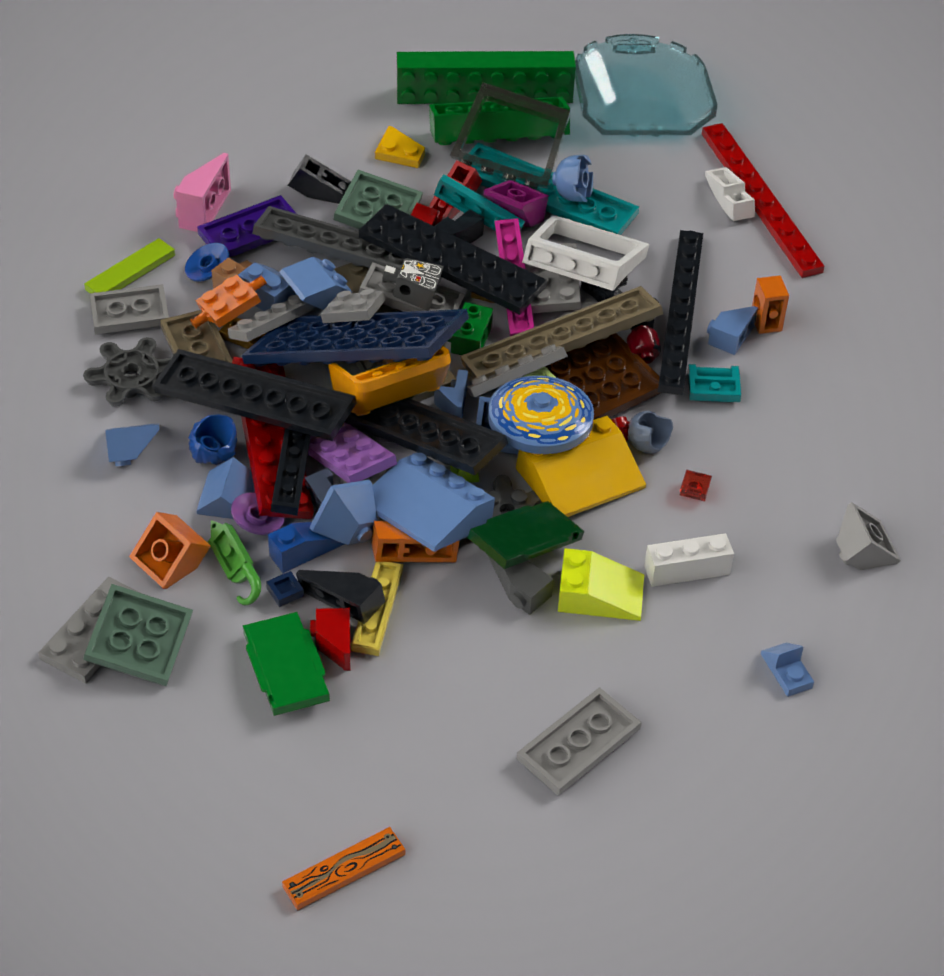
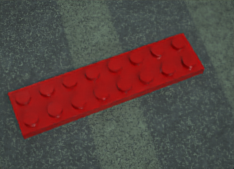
[232,357,314,519]

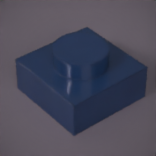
[266,571,304,607]

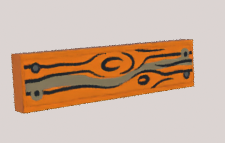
[282,827,405,911]

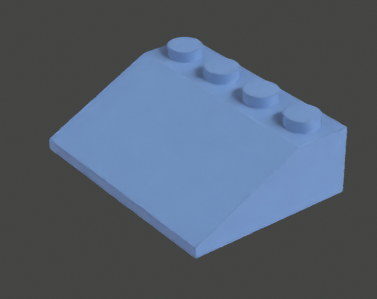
[372,452,495,552]

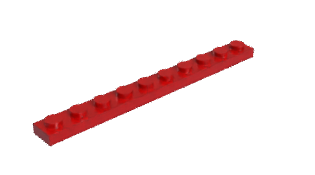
[702,123,825,278]

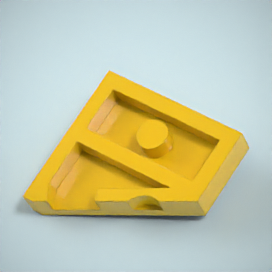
[375,126,425,168]

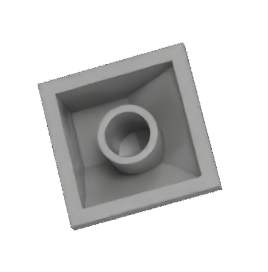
[836,502,901,570]

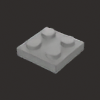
[321,289,385,323]

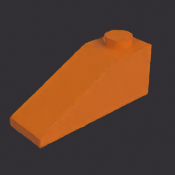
[371,521,460,562]

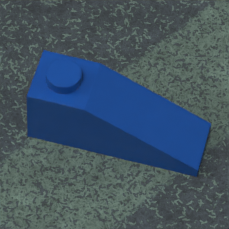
[268,522,345,573]

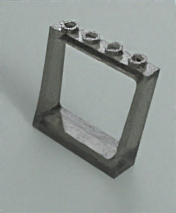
[450,83,570,190]

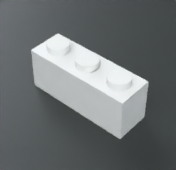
[644,533,734,587]

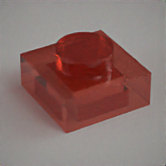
[679,470,712,501]

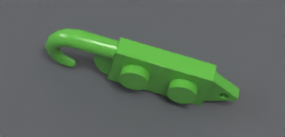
[208,520,262,606]

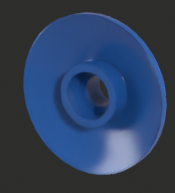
[185,243,229,282]

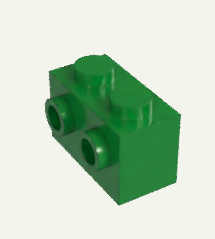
[447,302,493,355]

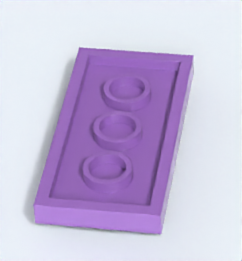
[308,423,397,483]

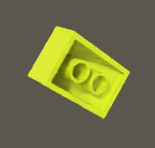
[558,548,644,621]

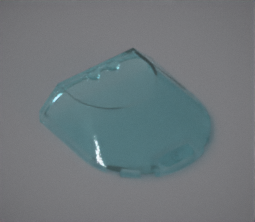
[575,34,718,137]

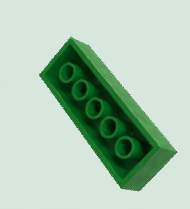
[429,97,570,145]

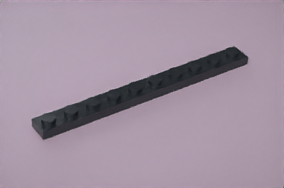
[658,230,704,395]

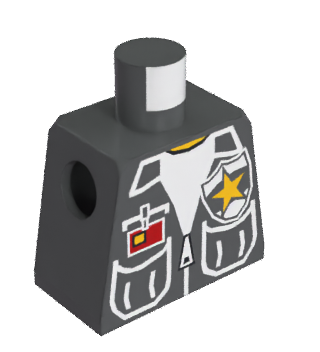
[382,258,444,311]

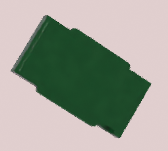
[468,501,584,569]

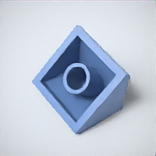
[197,457,255,519]

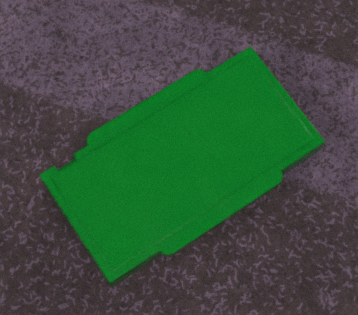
[243,612,330,716]

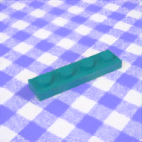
[433,174,525,232]

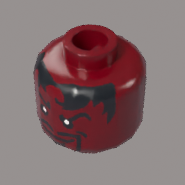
[626,326,661,364]

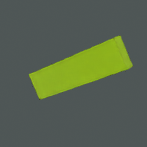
[84,238,175,293]

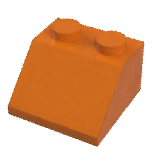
[129,512,211,589]

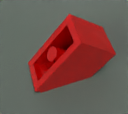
[310,608,351,671]

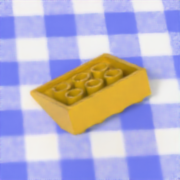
[516,416,646,517]

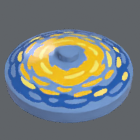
[488,376,594,454]

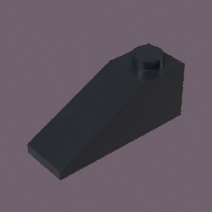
[287,154,351,204]
[296,570,386,624]

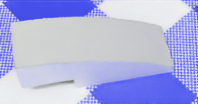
[705,167,755,221]

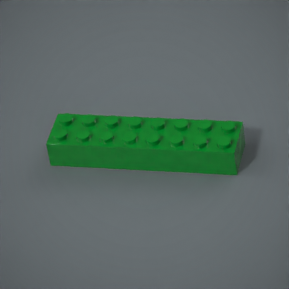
[397,51,576,104]

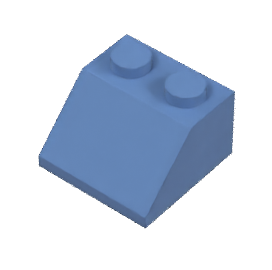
[279,257,352,310]
[238,262,297,311]

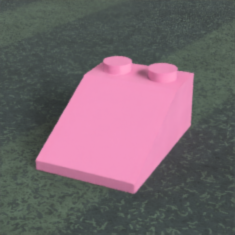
[174,153,231,232]

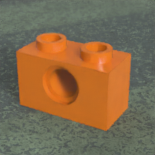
[752,275,789,334]

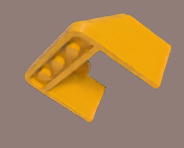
[328,346,451,416]

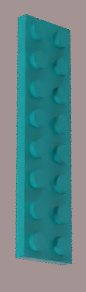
[460,143,639,235]

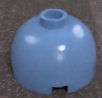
[552,155,593,202]

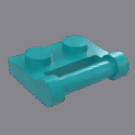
[687,364,741,402]

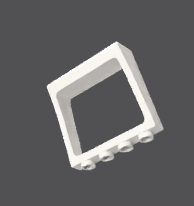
[522,215,649,291]

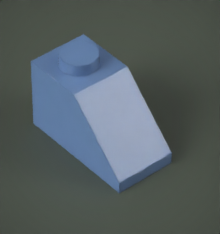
[707,306,758,355]

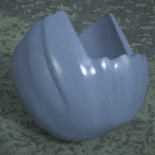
[628,410,673,454]

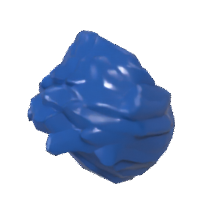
[188,414,237,465]

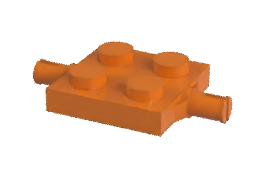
[190,274,267,329]

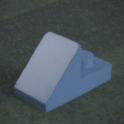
[434,370,468,418]
[761,642,814,697]

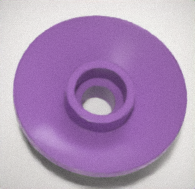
[231,493,284,535]

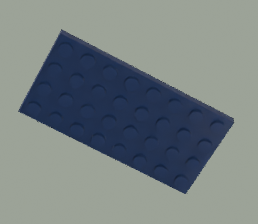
[242,309,469,367]

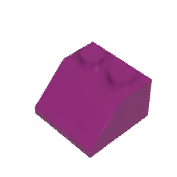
[484,180,549,227]

